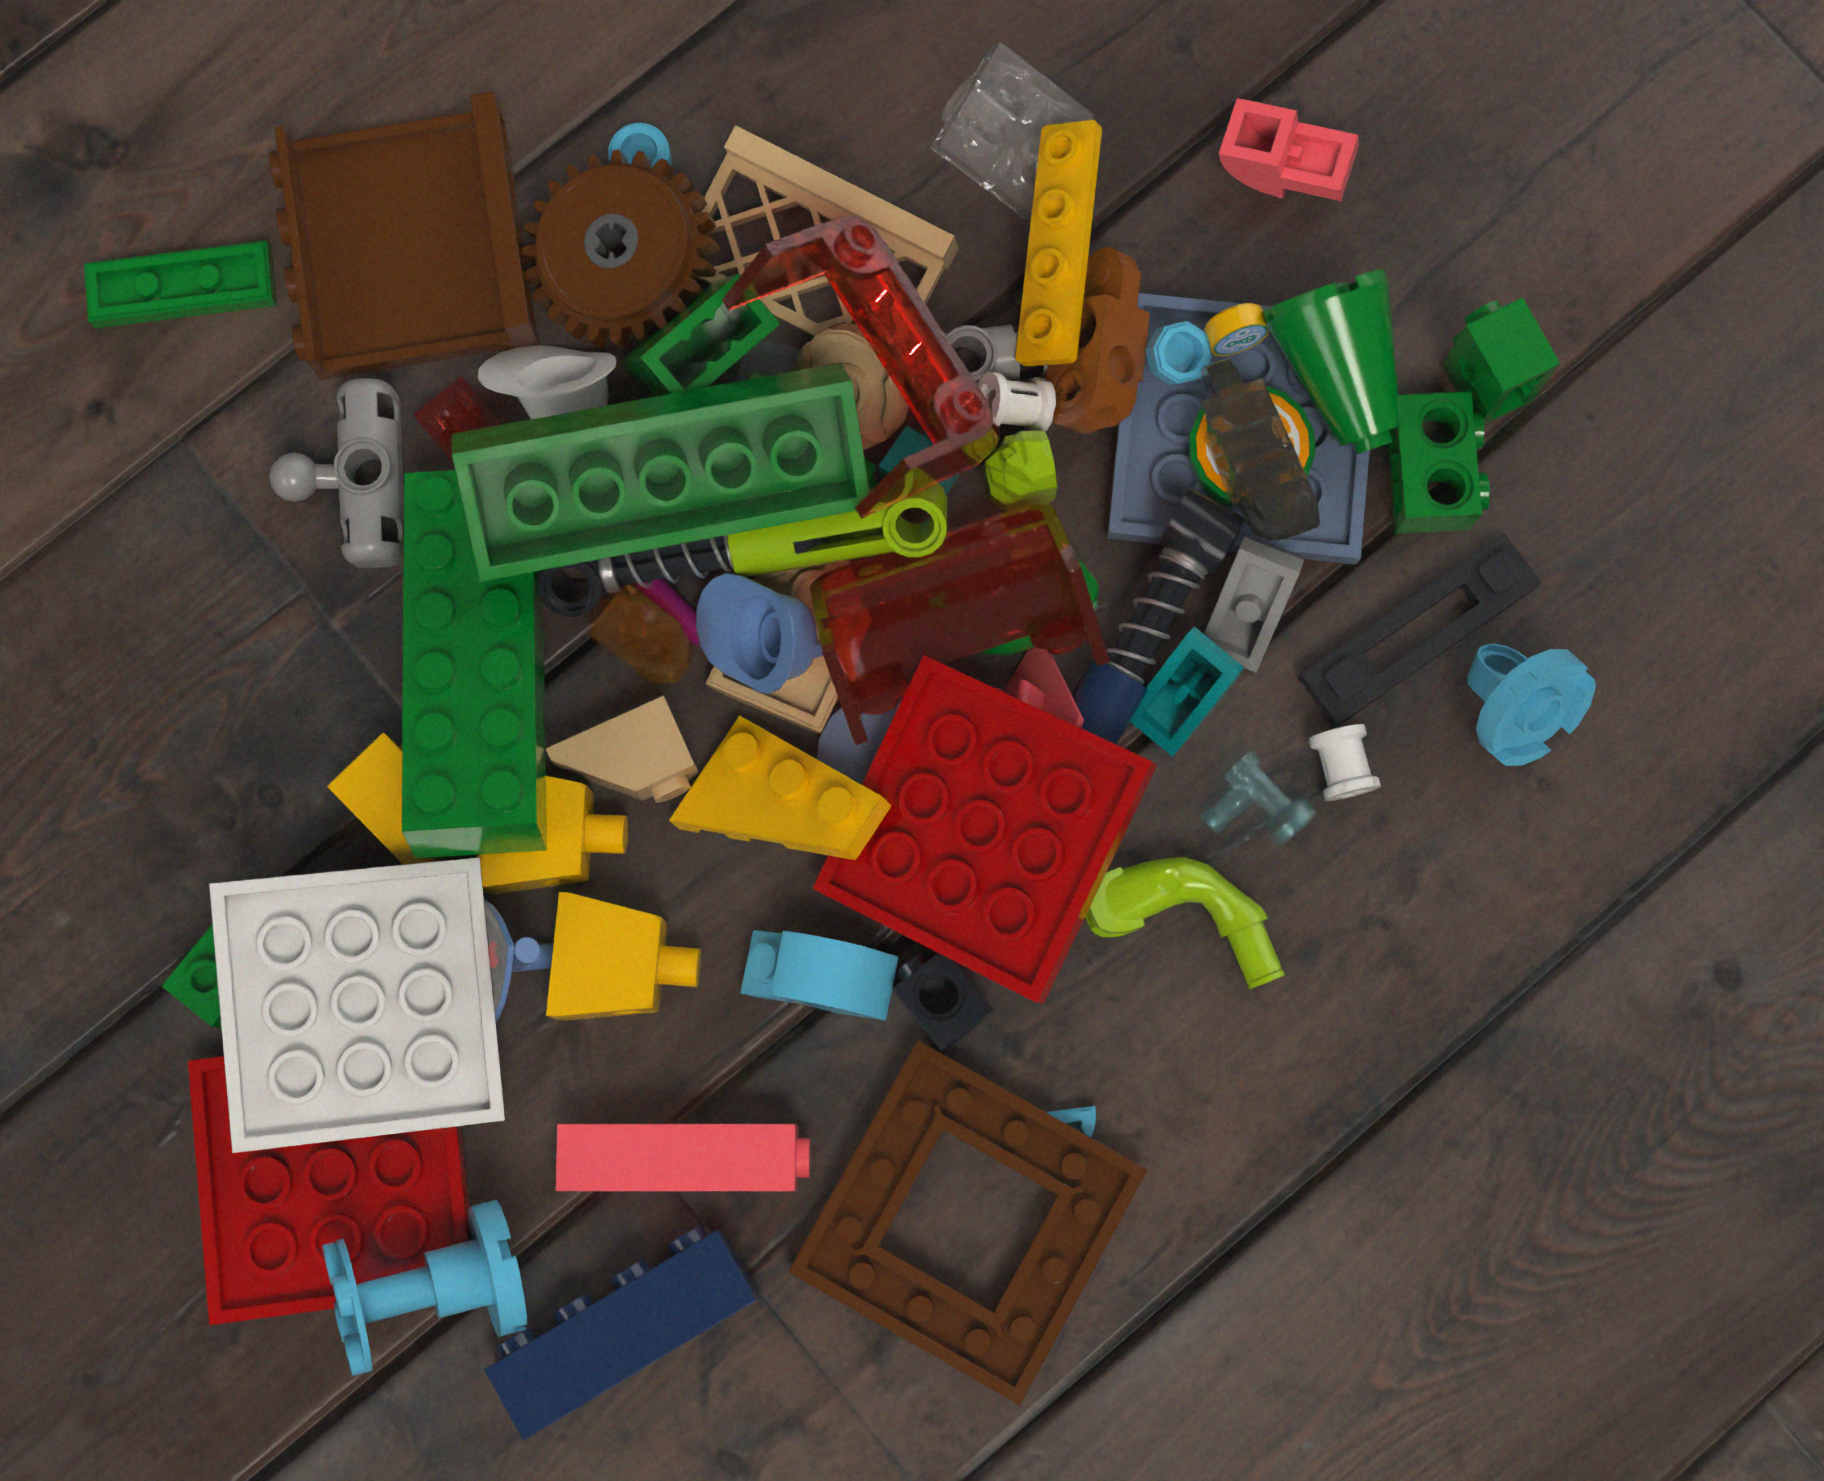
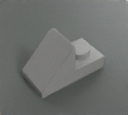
[1204,537,1304,673]

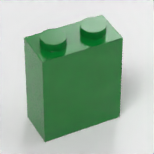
[620,273,780,398]

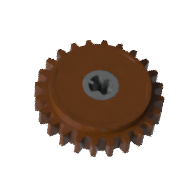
[521,149,719,350]

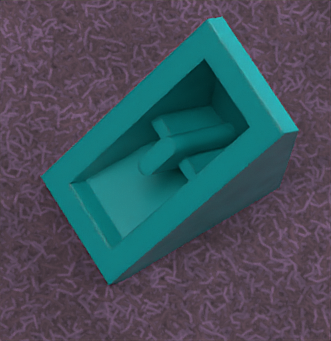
[1130,627,1244,757]

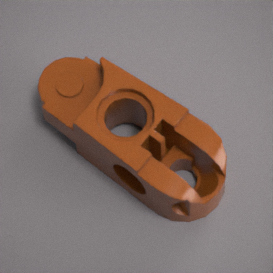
[1046,247,1150,434]

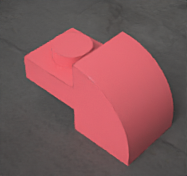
[1219,98,1359,201]

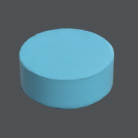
[608,123,671,168]

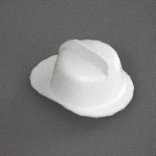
[478,345,616,419]

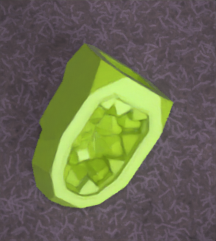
[983,430,1057,514]

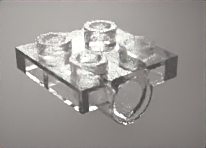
[931,42,1094,219]

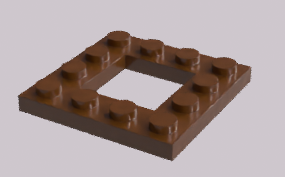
[788,1040,1148,1406]

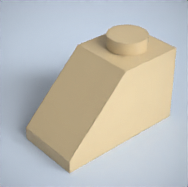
[546,696,700,803]

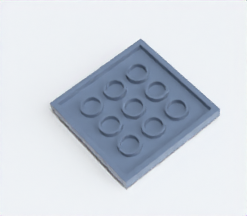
[1107,293,1370,565]

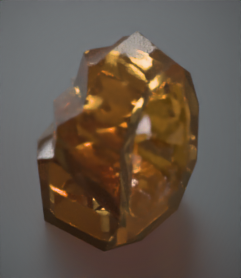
[589,584,692,684]

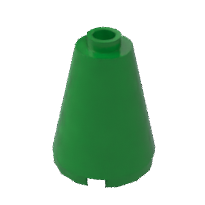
[1262,269,1401,454]

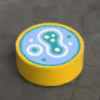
[1203,303,1270,356]

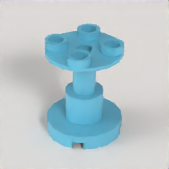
[322,1199,527,1376]

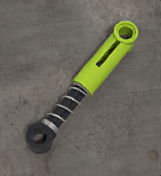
[538,474,947,617]

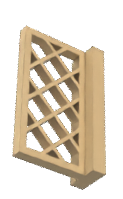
[700,125,959,342]

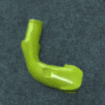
[1085,857,1285,990]

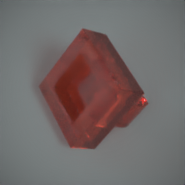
[413,377,501,465]

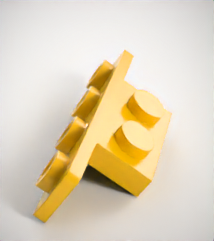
[1015,120,1102,366]

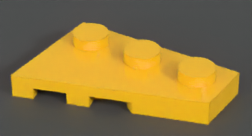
[669,715,891,860]

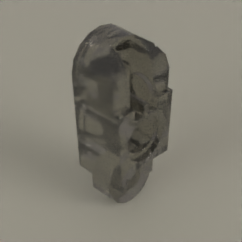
[1201,357,1320,541]

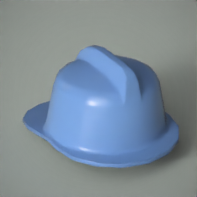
[696,573,828,694]

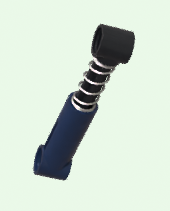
[1072,488,1246,745]

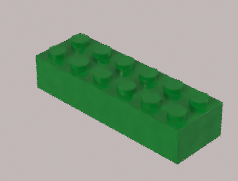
[452,363,872,582]
[402,470,547,858]

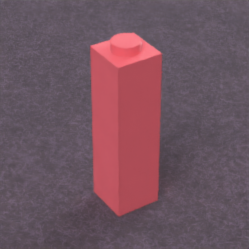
[556,1124,811,1191]

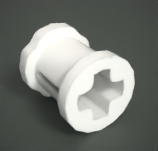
[973,372,1056,432]
[1308,724,1381,801]

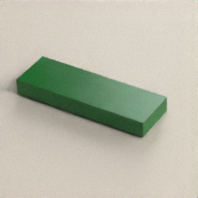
[84,241,277,329]

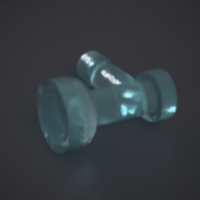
[1200,751,1319,847]

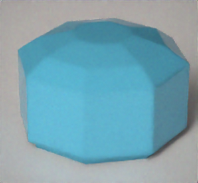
[1145,321,1212,385]

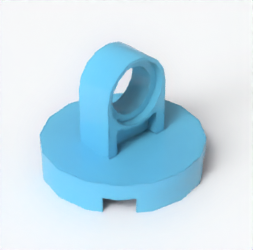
[1466,644,1596,766]

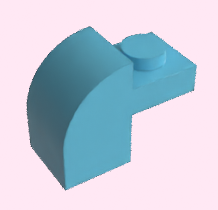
[740,930,898,1021]

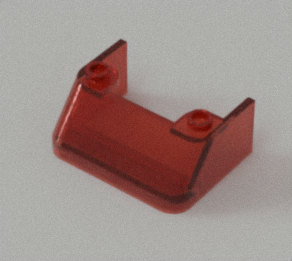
[722,216,999,519]
[810,504,1110,745]

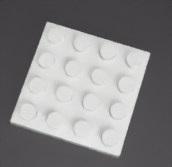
[209,857,505,1153]

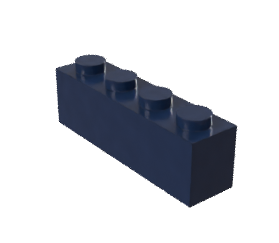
[484,1225,761,1441]

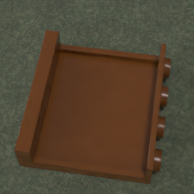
[269,91,539,380]

